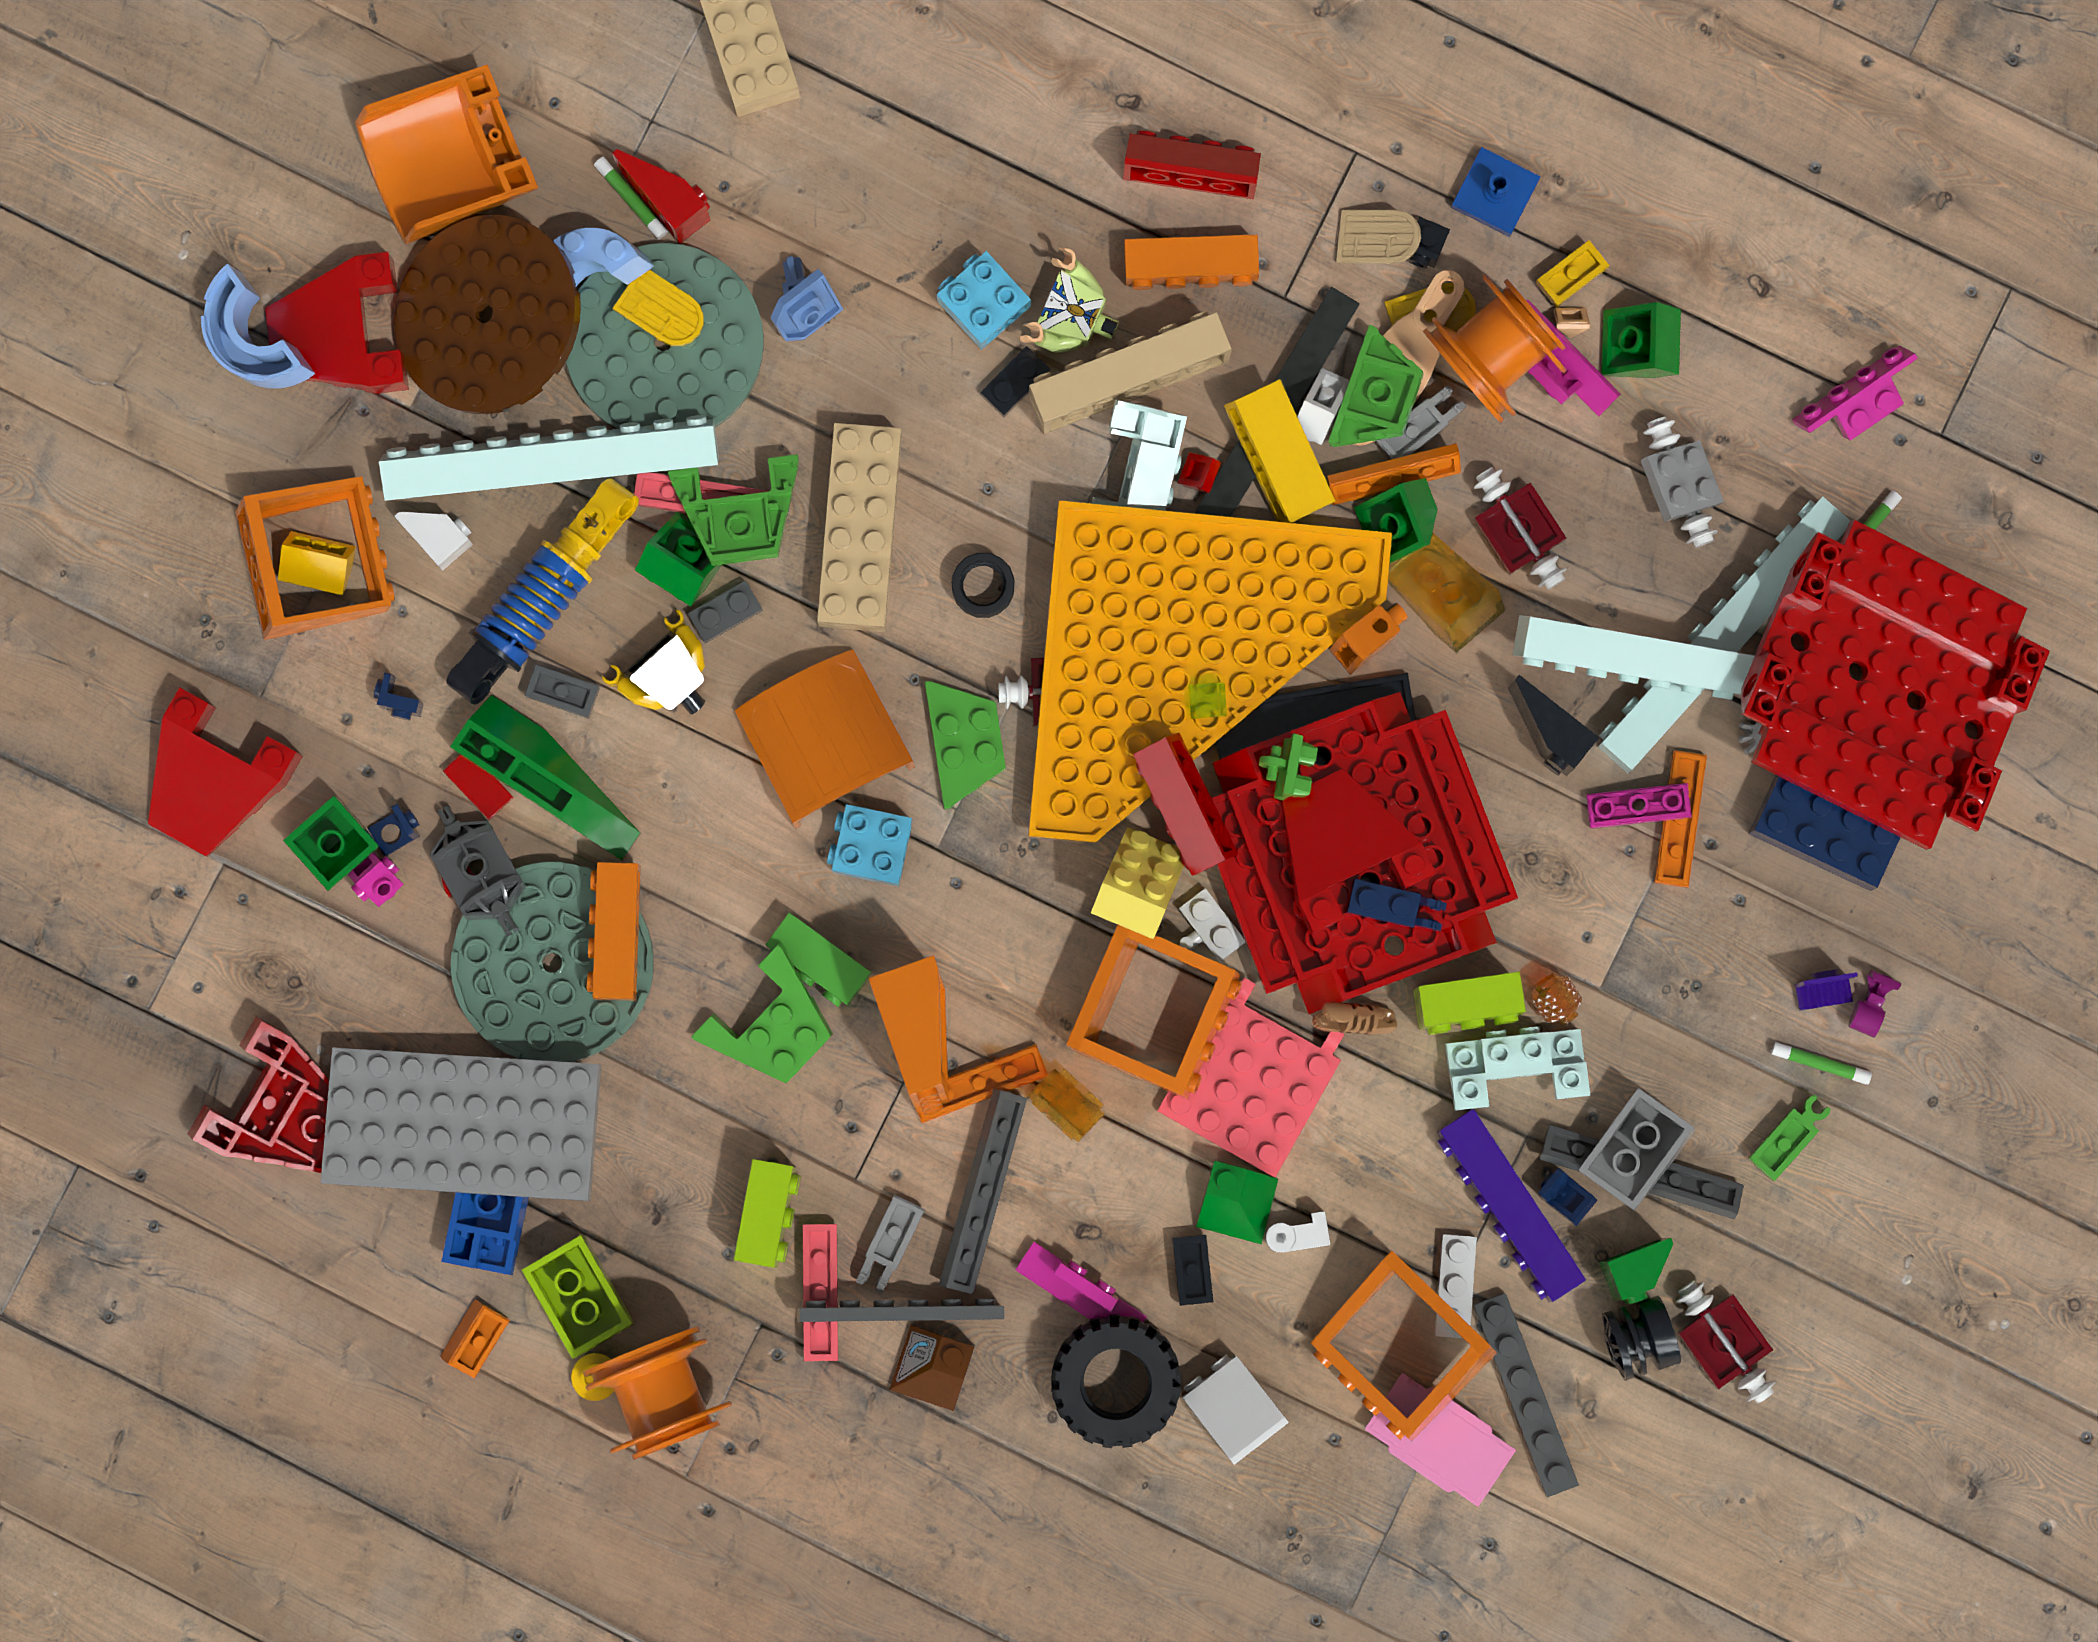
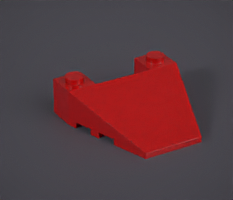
[265,252,409,394]
[148,687,303,857]
[1282,768,1437,935]
[187,1016,329,1173]

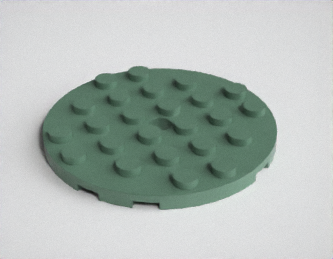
[566,243,764,429]
[451,862,654,1062]

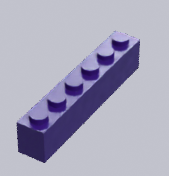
[1436,1109,1586,1303]

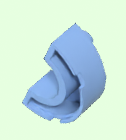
[553,228,654,287]
[201,263,315,388]

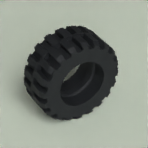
[1051,1314,1181,1448]

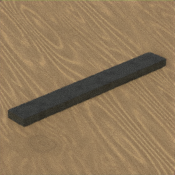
[1195,286,1360,517]

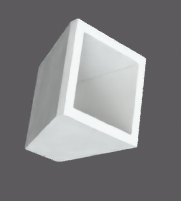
[1182,1354,1289,1465]

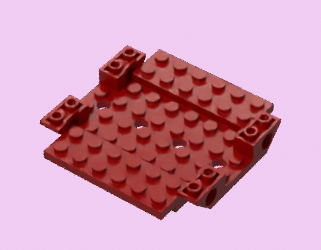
[1741,520,2050,850]
[1212,692,1518,1015]

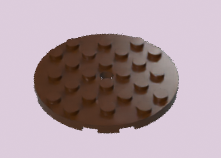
[395,215,581,414]

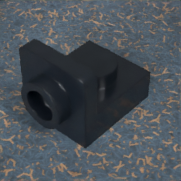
[1409,217,1450,269]

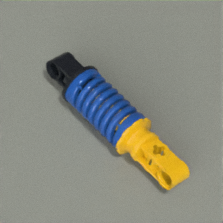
[446,478,639,705]

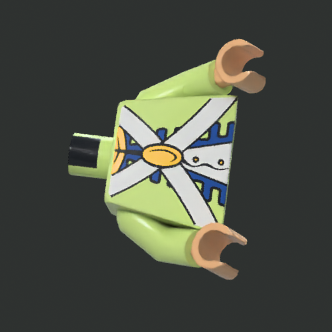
[1020,247,1119,353]

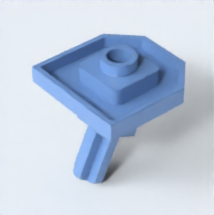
[771,256,844,341]

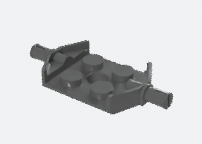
[430,806,526,936]

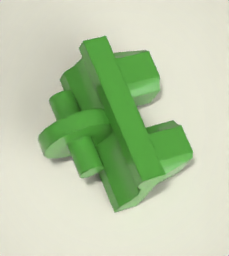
[1259,734,1318,800]

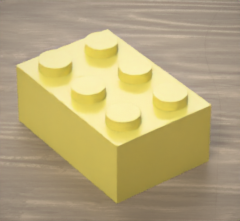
[1091,827,1184,939]

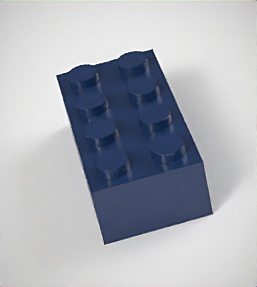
[1748,775,1901,891]

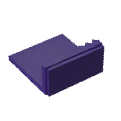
[1795,969,1858,1011]

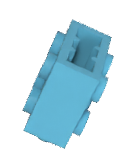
[937,251,1031,350]
[827,804,913,887]

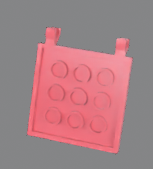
[1157,977,1344,1178]

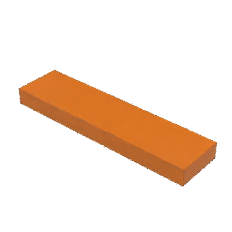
[1327,443,1461,505]
[1654,750,1707,888]
[918,1044,1048,1124]

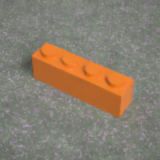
[1124,234,1259,290]
[587,862,641,1001]

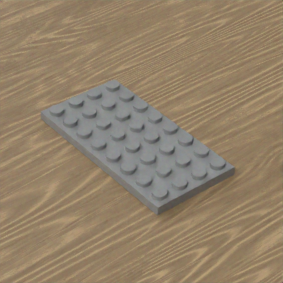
[321,1047,601,1201]

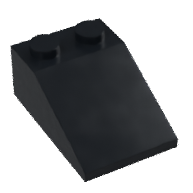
[1508,675,1599,776]

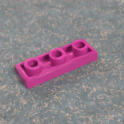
[1587,783,1692,829]

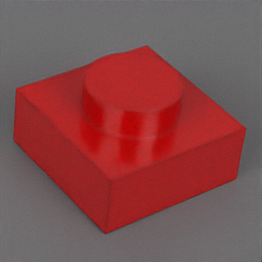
[1178,452,1221,493]

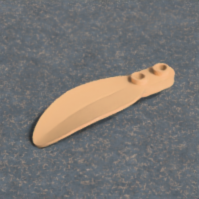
[1353,270,1465,446]

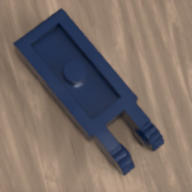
[1347,879,1447,931]

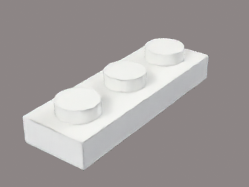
[1434,1234,1477,1338]

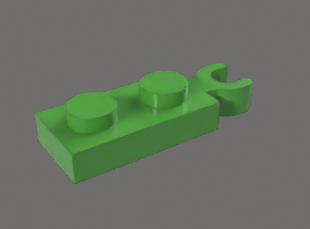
[1747,1095,1831,1181]

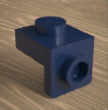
[374,672,424,721]
[1538,1168,1598,1226]

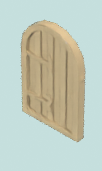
[1336,209,1421,264]

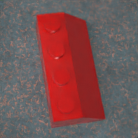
[1123,131,1261,200]

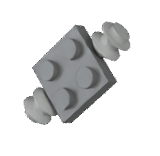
[1640,417,1724,548]

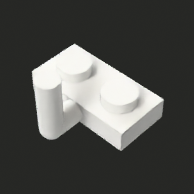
[1178,888,1246,962]

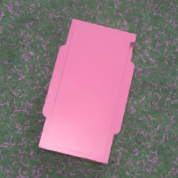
[1364,1373,1516,1507]

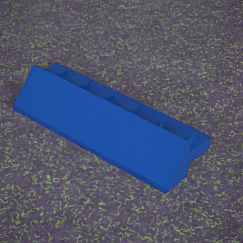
[441,1193,529,1275]

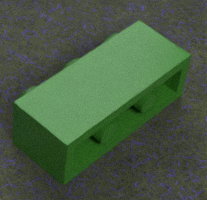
[766,912,872,1007]

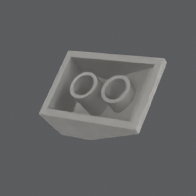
[1579,1088,1695,1211]

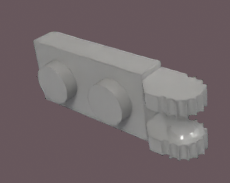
[1376,385,1467,460]
[856,1195,925,1294]

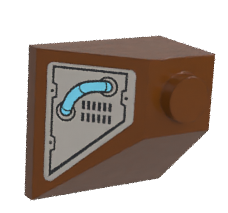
[889,1325,975,1411]

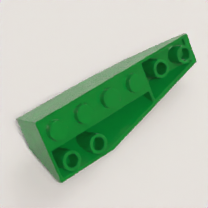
[450,695,641,861]

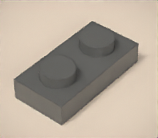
[688,580,763,644]
[525,665,600,719]

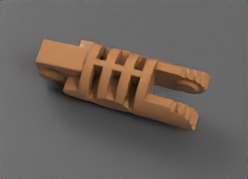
[1311,1002,1397,1035]

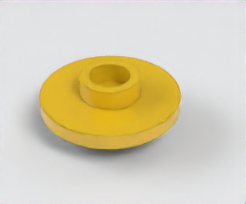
[571,1353,614,1401]

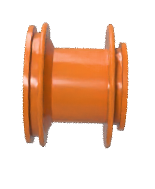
[1423,274,1566,423]
[583,1326,732,1460]

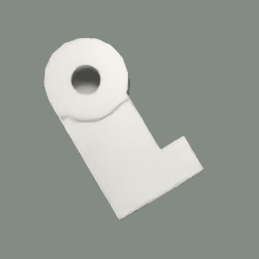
[1266,1211,1330,1252]

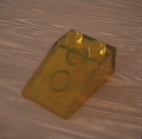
[1388,533,1506,653]
[1027,1068,1105,1145]

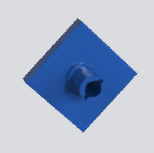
[1451,147,1541,237]

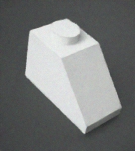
[1297,368,1350,445]
[395,512,473,571]

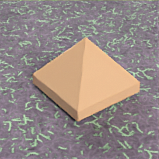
[1553,308,1590,338]

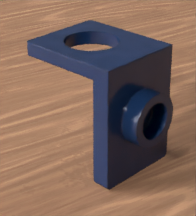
[368,804,420,856]

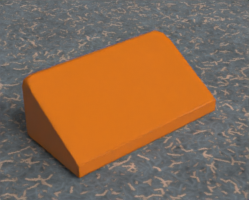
[440,1299,510,1379]

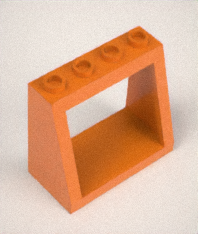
[235,476,394,640]
[1066,925,1242,1099]
[868,955,949,1115]
[1311,1251,1497,1441]

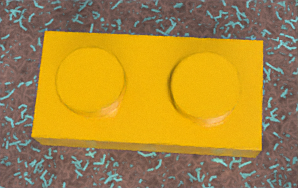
[1536,240,1610,308]

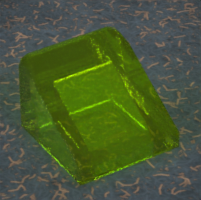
[1189,682,1227,719]

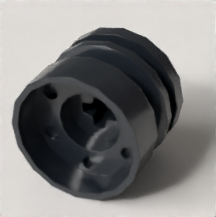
[1602,1295,1681,1381]

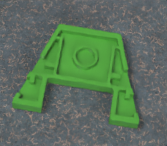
[668,454,799,566]
[691,942,833,1083]

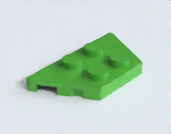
[1328,325,1424,447]
[925,681,1006,810]

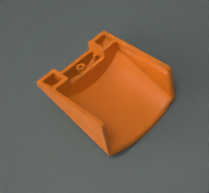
[355,64,538,245]
[734,649,915,829]

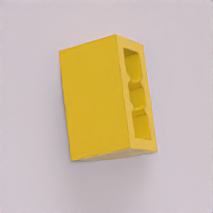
[278,531,356,595]

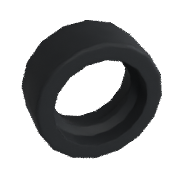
[952,553,1014,618]

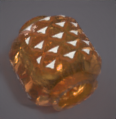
[1531,973,1582,1025]

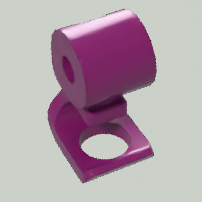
[1848,969,1902,1038]

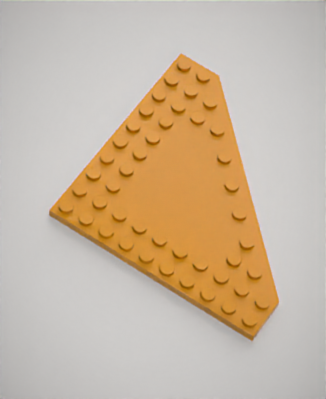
[1028,500,1392,842]

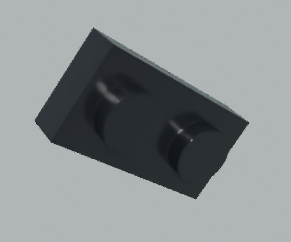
[980,346,1051,418]
[1172,1234,1214,1306]

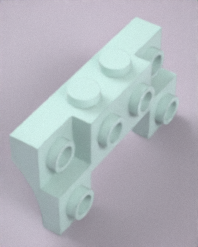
[1091,399,1187,511]
[1445,1027,1590,1111]

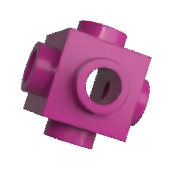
[348,852,404,907]

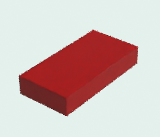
[443,755,514,821]

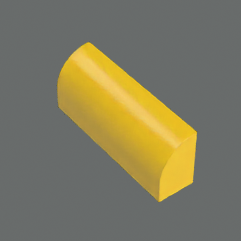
[1224,379,1335,523]

